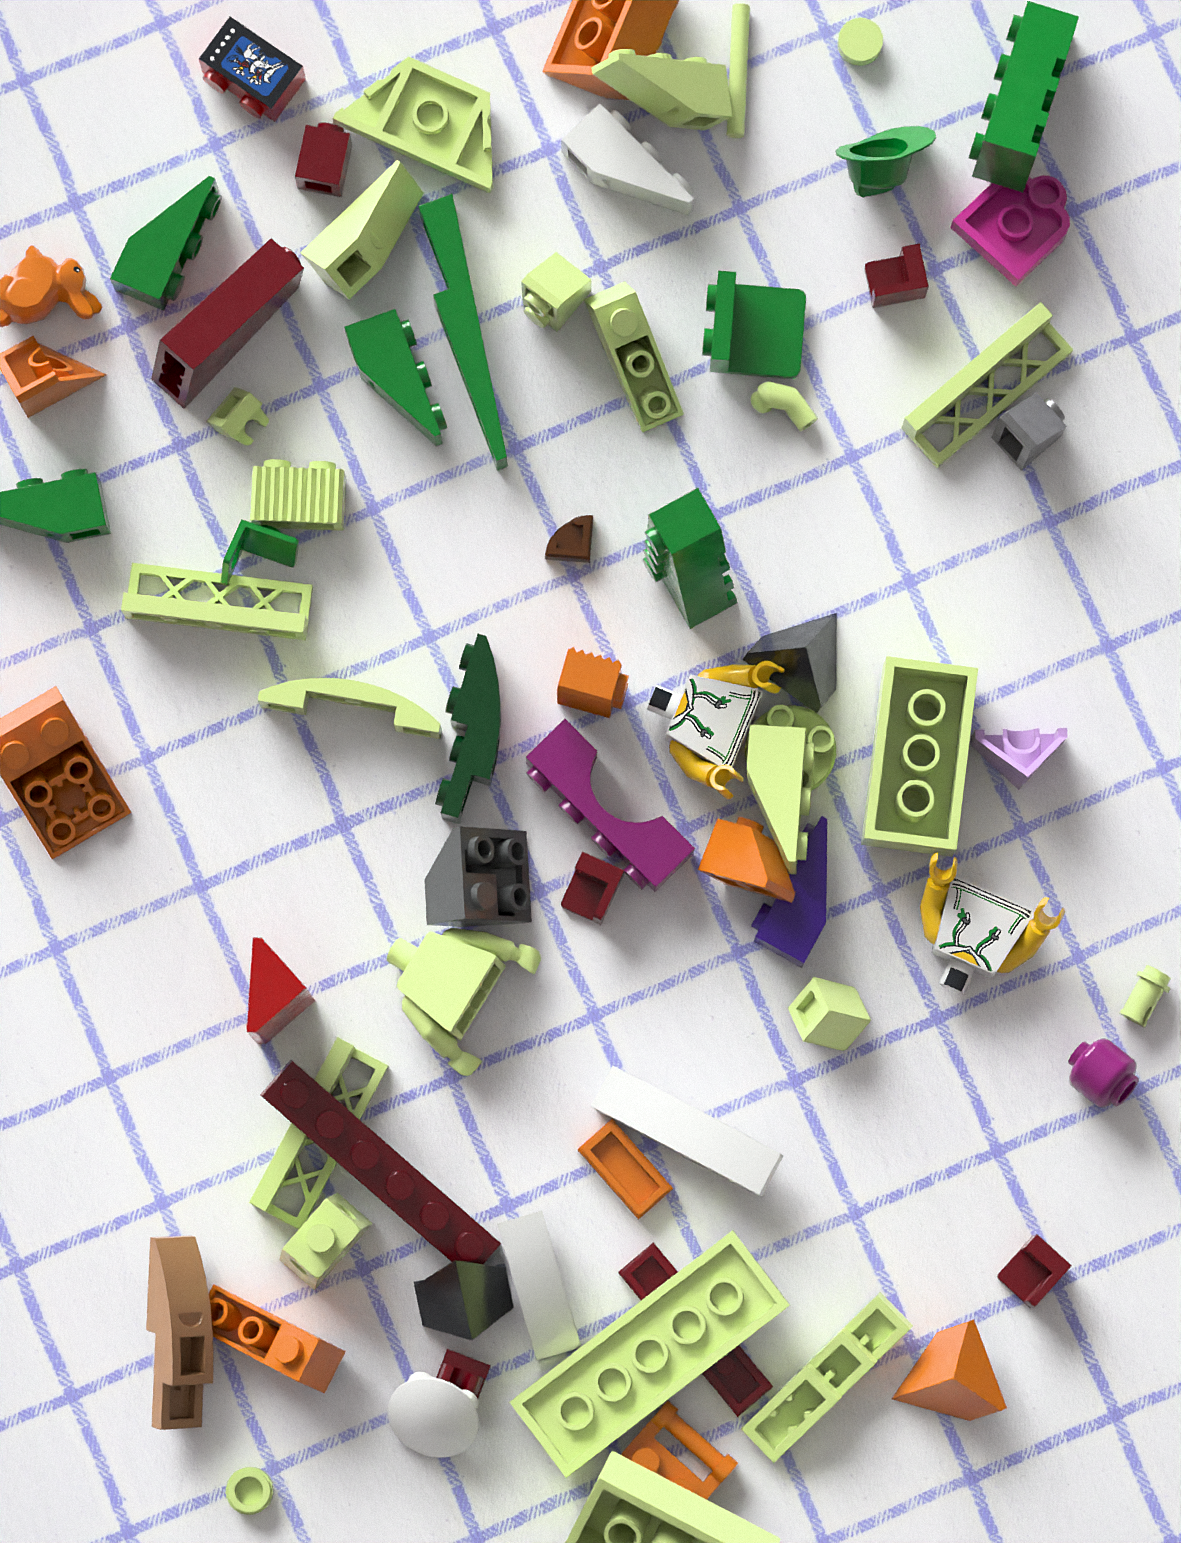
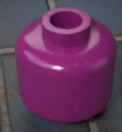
[1068,1038,1139,1107]

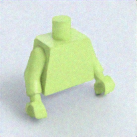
[387,928,541,1076]

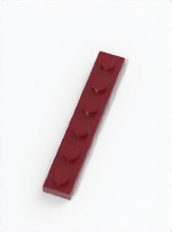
[260,1060,502,1264]

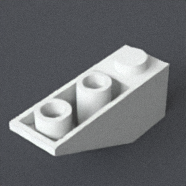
[561,103,694,215]

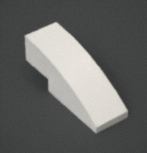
[497,1210,581,1360]

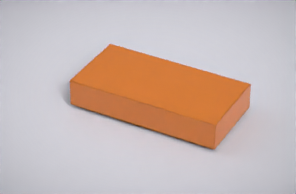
[577,1119,673,1220]

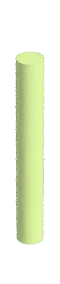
[726,3,750,138]

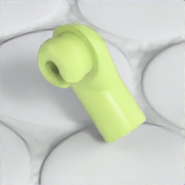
[751,381,818,432]

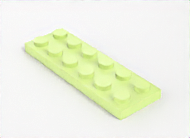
[509,1230,790,1478]

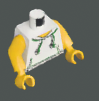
[647,661,784,799]
[920,853,1065,995]

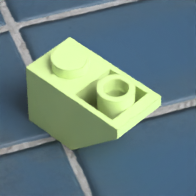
[521,252,592,332]

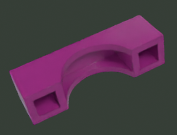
[526,719,695,892]

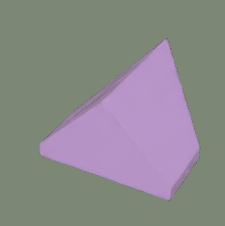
[971,728,1068,790]

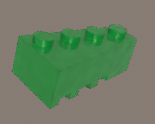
[968,1,1079,192]
[643,488,737,629]

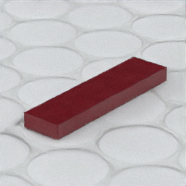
[618,1242,773,1417]

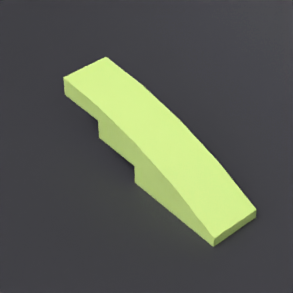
[741,1292,913,1463]

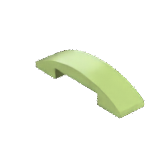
[258,678,442,739]

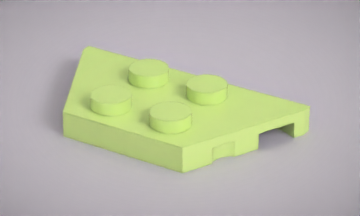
[333,56,493,193]

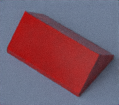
[246,937,315,1044]

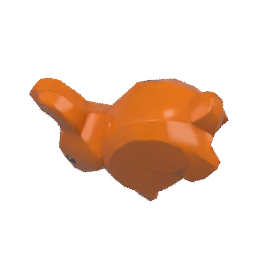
[0,245,103,327]

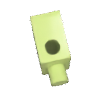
[279,1193,373,1290]

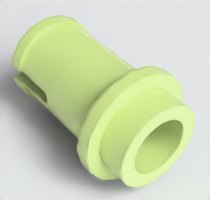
[1119,965,1171,1027]

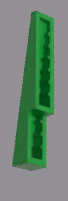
[419,194,508,471]

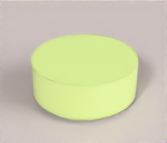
[838,18,883,66]
[226,1467,274,1515]

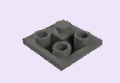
[424,826,532,927]

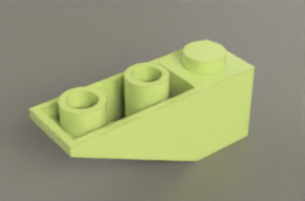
[591,49,733,130]
[301,160,424,299]
[584,282,684,432]
[747,725,815,874]

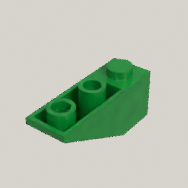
[110,176,222,311]
[344,309,447,446]
[0,469,111,543]

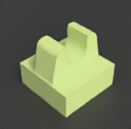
[206,387,269,446]

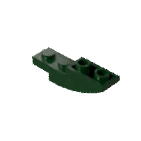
[435,633,501,824]

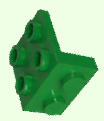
[702,271,806,379]

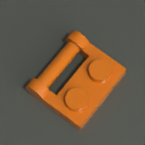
[620,1400,738,1500]

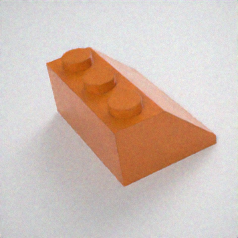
[542,0,679,100]

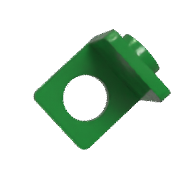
[221,519,299,585]

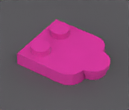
[950,175,1070,287]

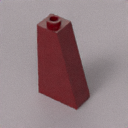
[151,238,304,409]

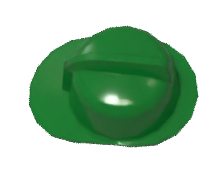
[835,126,936,197]

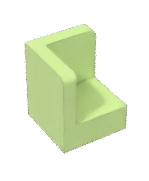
[788,977,871,1051]

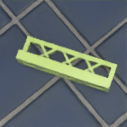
[901,302,1073,468]
[121,563,313,640]
[249,1037,389,1229]

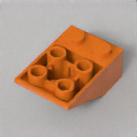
[0,686,131,859]

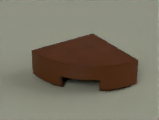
[545,515,593,563]

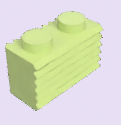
[250,459,346,531]

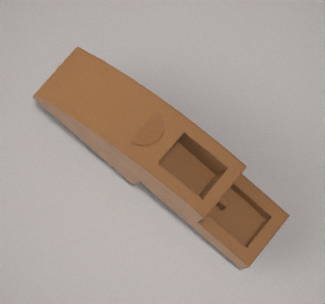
[146,1235,214,1430]

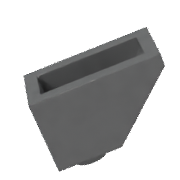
[991,392,1067,471]

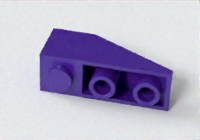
[751,816,827,968]

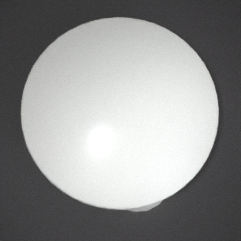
[388,1372,479,1458]

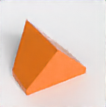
[0,336,107,418]
[892,1319,1007,1421]

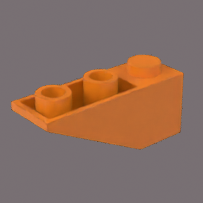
[209,1284,346,1394]

